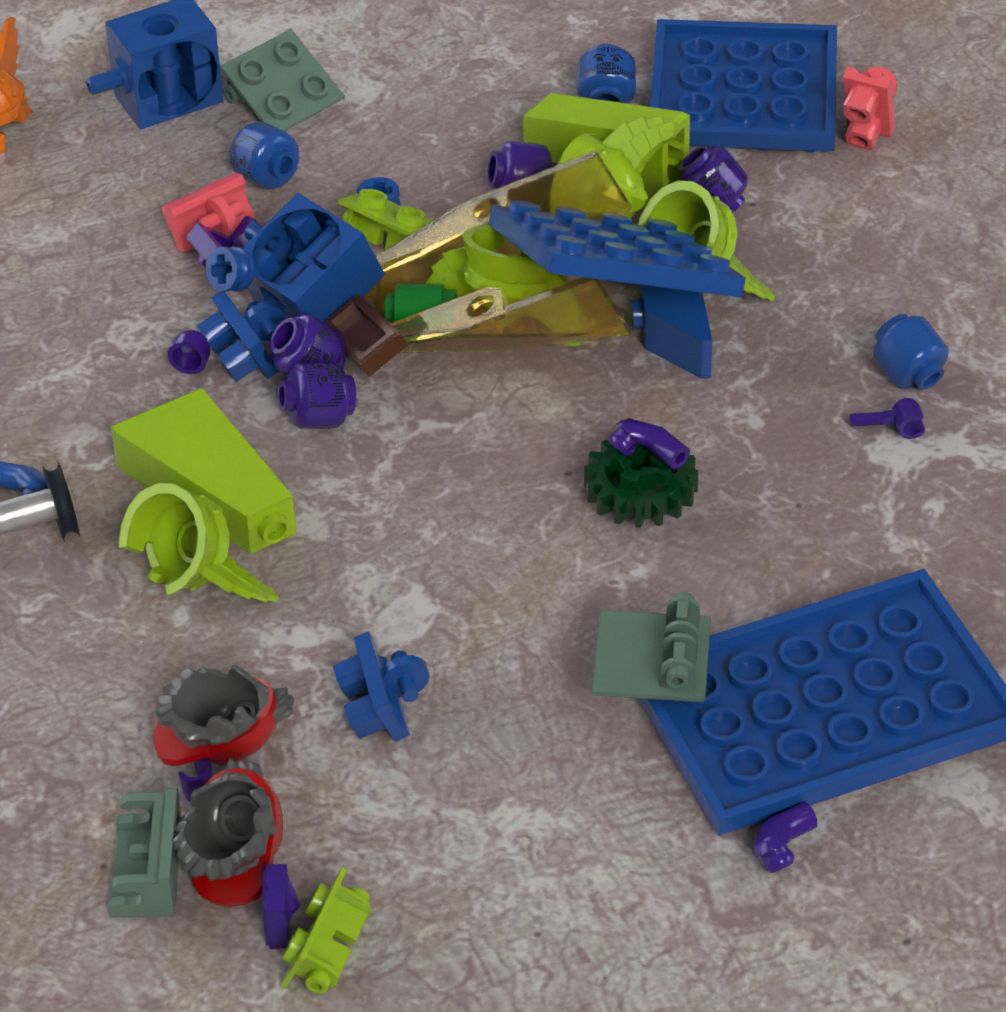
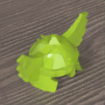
[550,116,677,283]
[638,181,776,301]
[425,225,586,346]
[119,483,279,603]

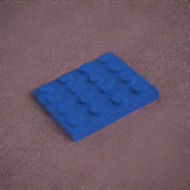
[650,19,837,152]
[489,200,746,298]

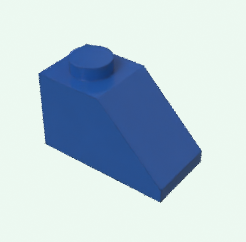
[630,285,712,378]

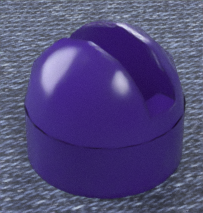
[168,329,210,374]

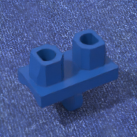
[197,291,286,382]
[333,631,430,742]

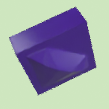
[262,864,301,949]

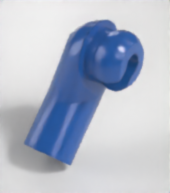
[0,461,48,496]

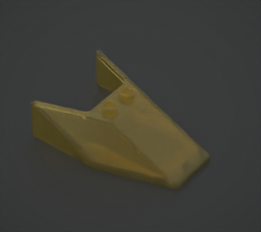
[363,150,631,353]

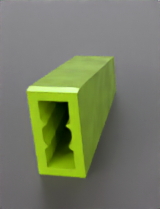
[521,93,690,199]
[111,388,297,554]

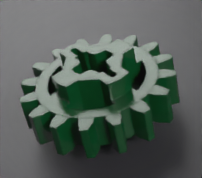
[584,440,698,528]

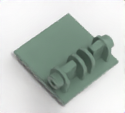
[220,29,345,131]
[592,592,711,702]

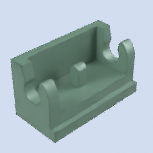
[108,788,181,917]

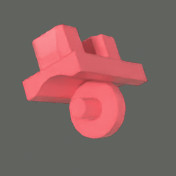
[843,66,897,150]
[162,172,255,253]

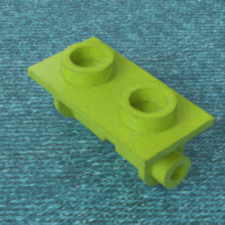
[338,189,443,262]
[280,867,371,994]

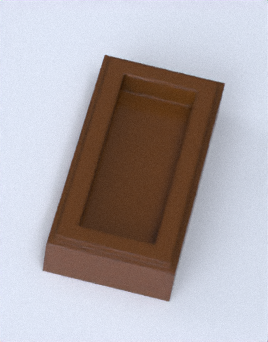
[324,294,408,377]

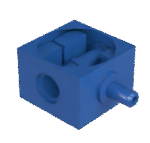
[86,0,223,130]
[243,192,385,322]

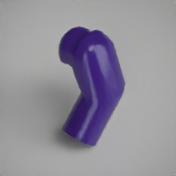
[609,418,690,469]
[753,802,818,873]

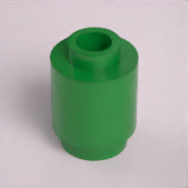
[385,283,458,334]

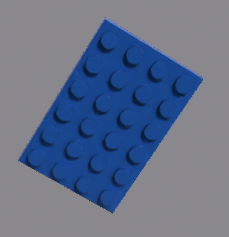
[638,568,1006,836]

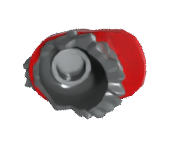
[153,665,294,766]
[173,759,283,907]

